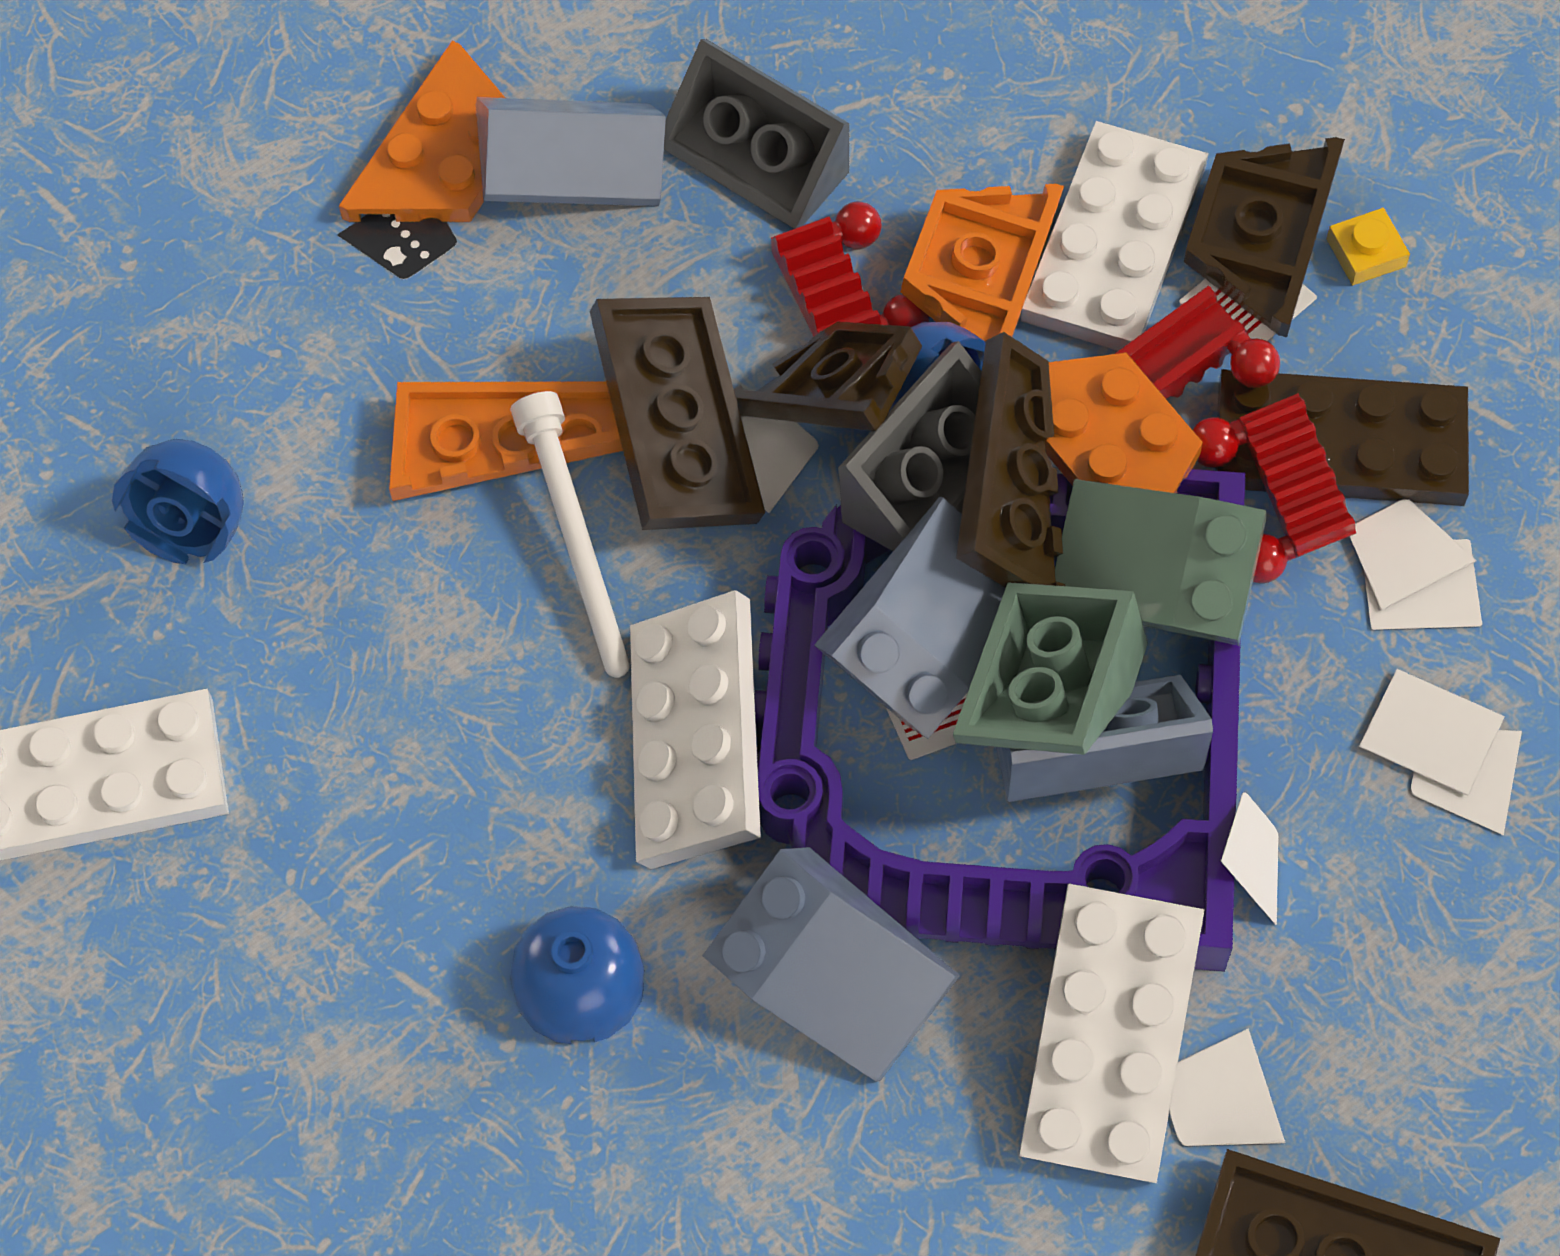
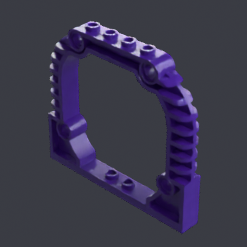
[754,469,1245,972]

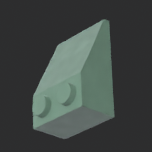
[1055,479,1266,646]
[953,583,1148,755]

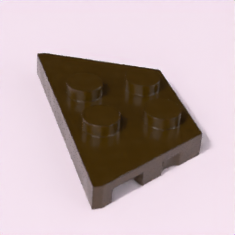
[1184,137,1345,337]
[734,322,922,431]

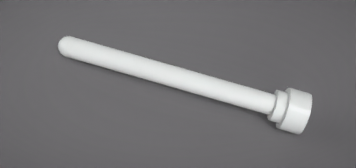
[510,391,629,678]

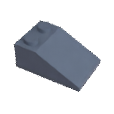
[815,497,1006,739]
[702,847,960,1082]

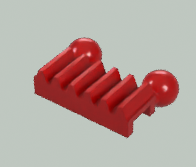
[771,201,930,337]
[1115,285,1280,399]
[1192,394,1357,583]

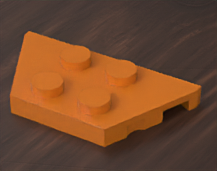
[339,41,506,222]
[900,183,1064,342]
[1045,353,1203,493]

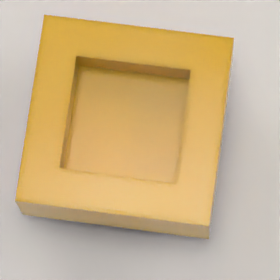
[1326,207,1410,286]

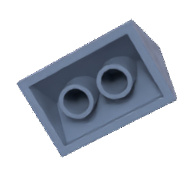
[476,97,666,206]
[996,675,1213,802]

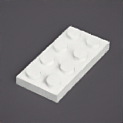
[1021,121,1209,351]
[630,590,761,869]
[0,689,229,861]
[1019,884,1204,1183]

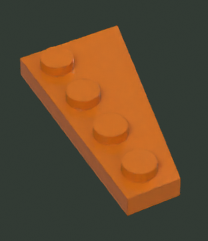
[389,381,623,501]

